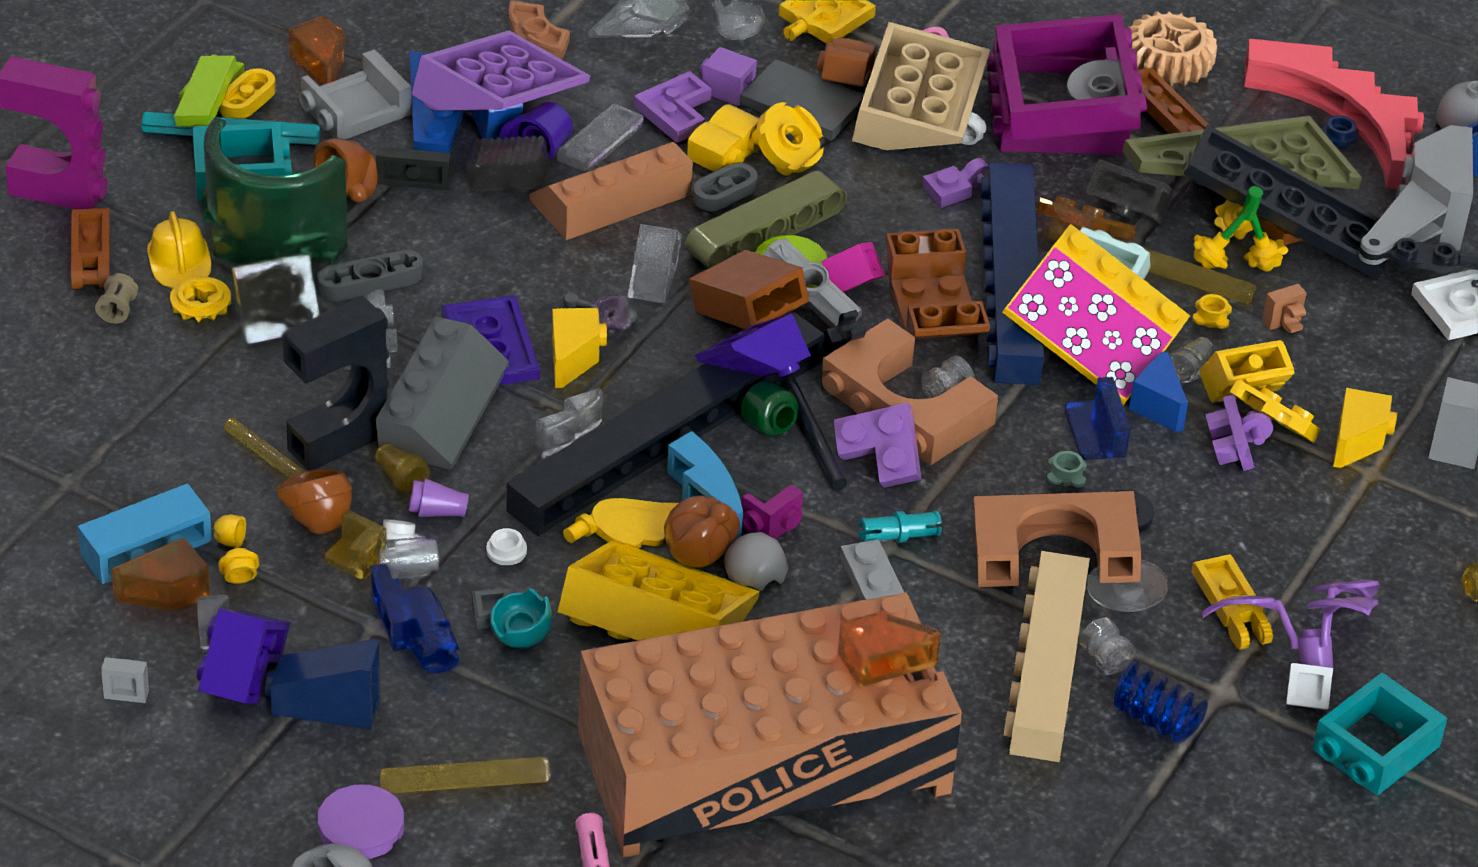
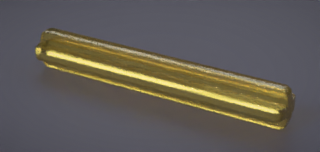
[380,757,550,794]

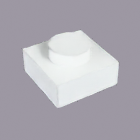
[1286,663,1333,710]

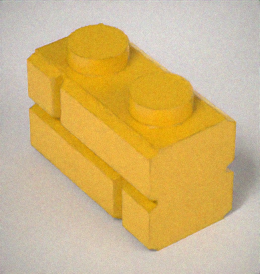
[1199,340,1294,403]

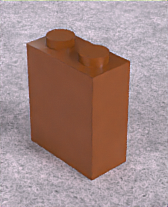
[689,250,809,329]

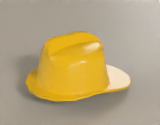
[147,211,211,289]

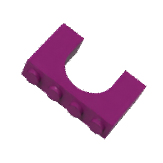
[0,56,108,209]

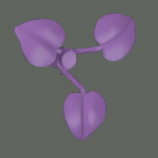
[1202,580,1380,669]

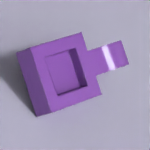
[923,158,989,208]

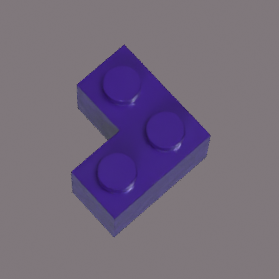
[197,608,291,703]

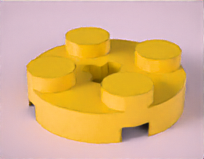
[752,102,824,176]

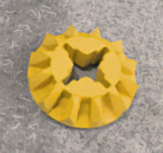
[170,276,231,323]

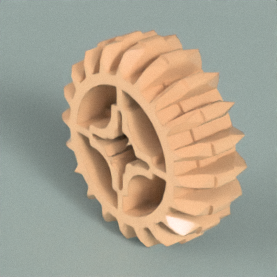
[1128,11,1217,87]

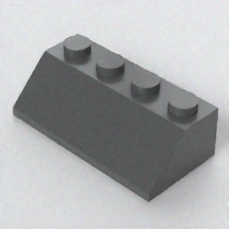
[376,316,509,470]

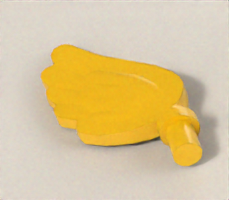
[563,498,678,549]

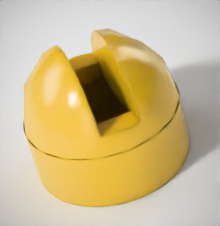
[214,514,246,548]

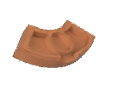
[509,0,570,60]

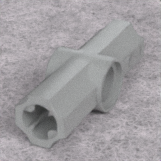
[763,238,862,328]

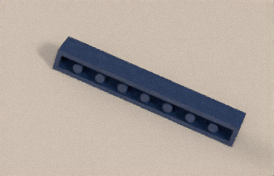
[980,162,1044,385]

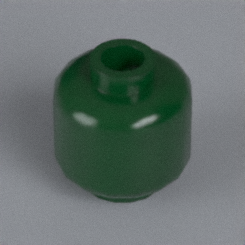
[741,380,798,437]

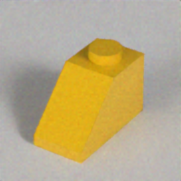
[552,308,607,388]
[1333,388,1397,468]

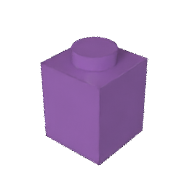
[699,47,757,107]

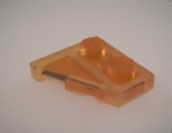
[1036,195,1137,240]

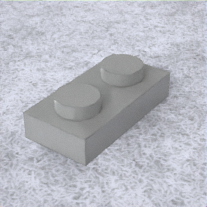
[840,539,904,601]

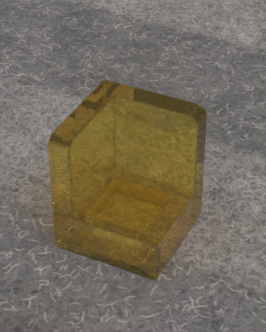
[325,510,387,580]

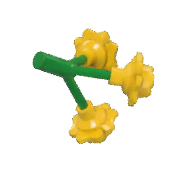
[1193,186,1288,272]

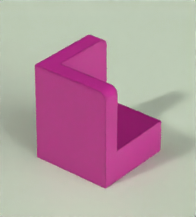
[821,242,886,293]

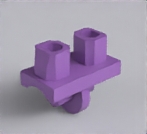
[1206,395,1273,471]

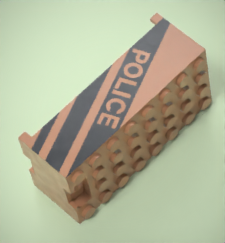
[578,592,962,858]

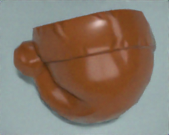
[313,138,378,203]
[275,469,352,535]
[664,496,740,568]

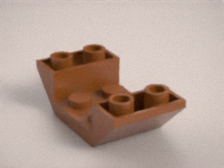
[886,229,990,339]

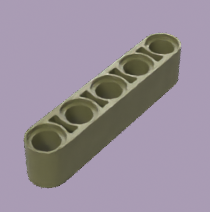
[685,170,847,269]

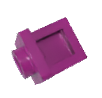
[741,484,803,539]

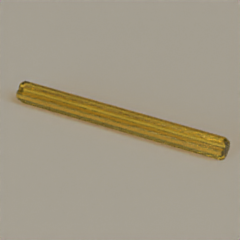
[1047,219,1257,305]

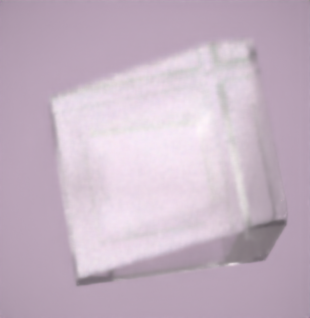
[196,595,230,656]

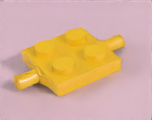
[779,0,876,43]

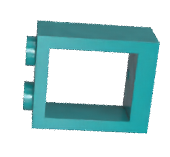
[193,122,292,201]
[1312,672,1447,796]

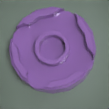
[318,785,404,859]

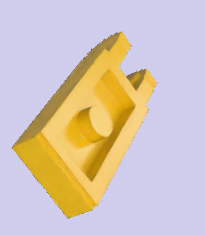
[1191,554,1273,650]

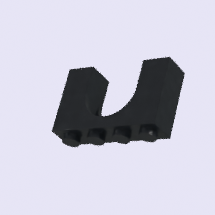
[282,296,389,471]

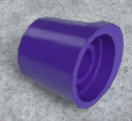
[499,102,573,169]

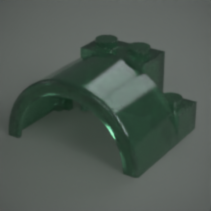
[202,117,348,278]

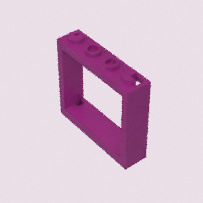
[996,14,1147,141]
[985,37,1131,155]

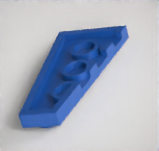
[409,51,465,153]

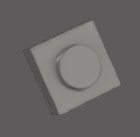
[101,657,149,703]

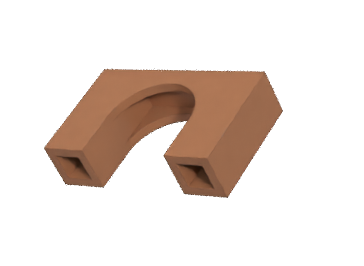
[821,318,998,465]
[974,491,1141,587]

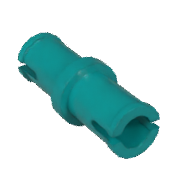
[858,511,942,543]

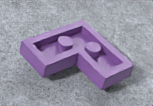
[634,71,712,143]
[834,403,922,488]

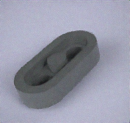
[693,163,758,212]

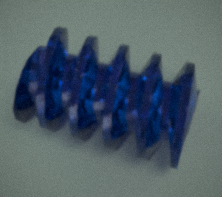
[1114,659,1208,744]

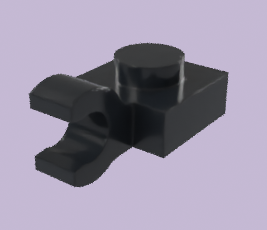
[822,310,866,358]

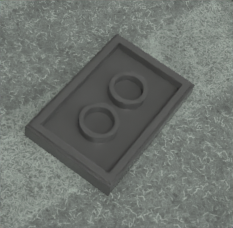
[740,59,864,141]

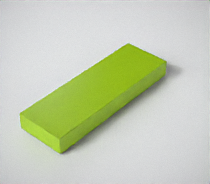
[174,56,237,127]

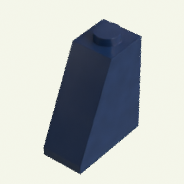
[265,640,380,729]

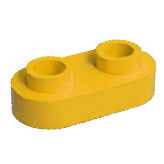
[219,69,276,119]

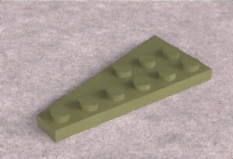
[1122,116,1362,190]

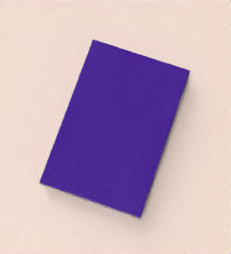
[442,295,540,385]

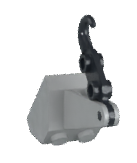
[1359,125,1478,288]

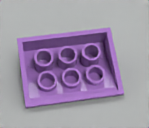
[411,30,590,110]

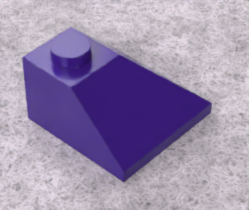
[695,313,811,378]

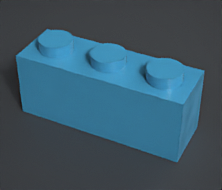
[78,483,212,585]

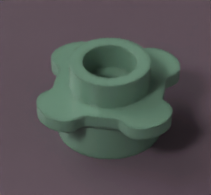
[1047,451,1087,487]

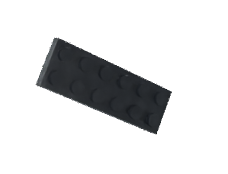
[1183,124,1387,280]

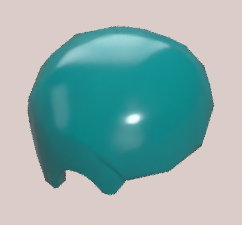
[490,588,553,649]

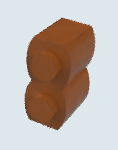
[817,37,878,88]

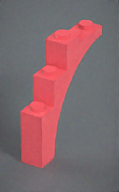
[1244,39,1424,189]

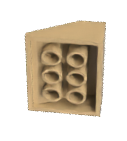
[852,22,990,150]

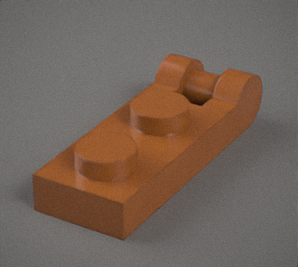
[71,208,110,290]

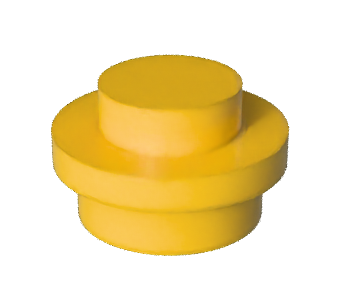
[218,548,260,584]

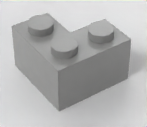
[1428,377,1478,469]

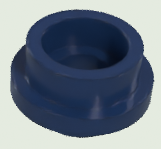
[1323,116,1358,148]

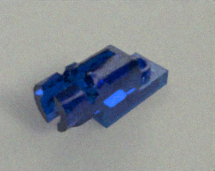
[370,563,460,673]

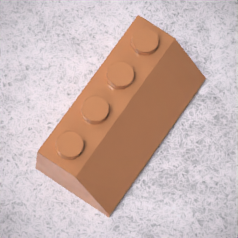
[529,142,693,240]

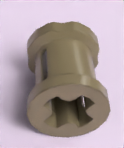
[95,273,138,324]

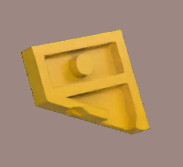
[1230,378,1321,443]

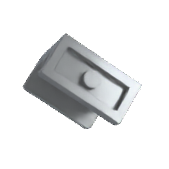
[299,49,412,140]

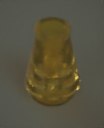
[375,444,430,492]

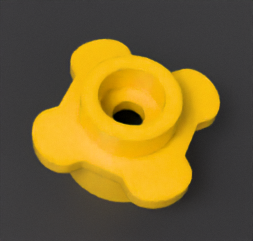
[1192,294,1232,329]

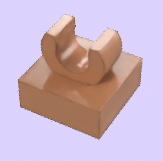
[1262,284,1307,334]

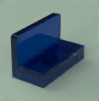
[1065,377,1131,460]

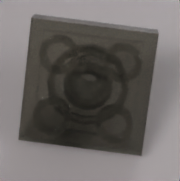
[232,253,319,344]

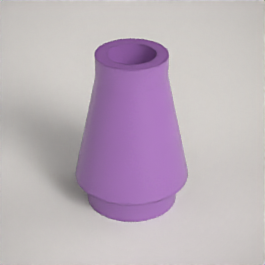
[408,478,469,517]

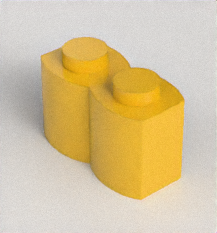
[687,104,760,172]

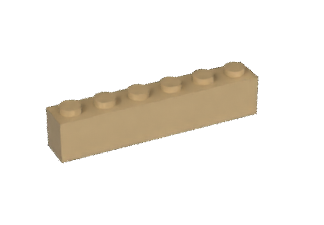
[1004,551,1090,762]

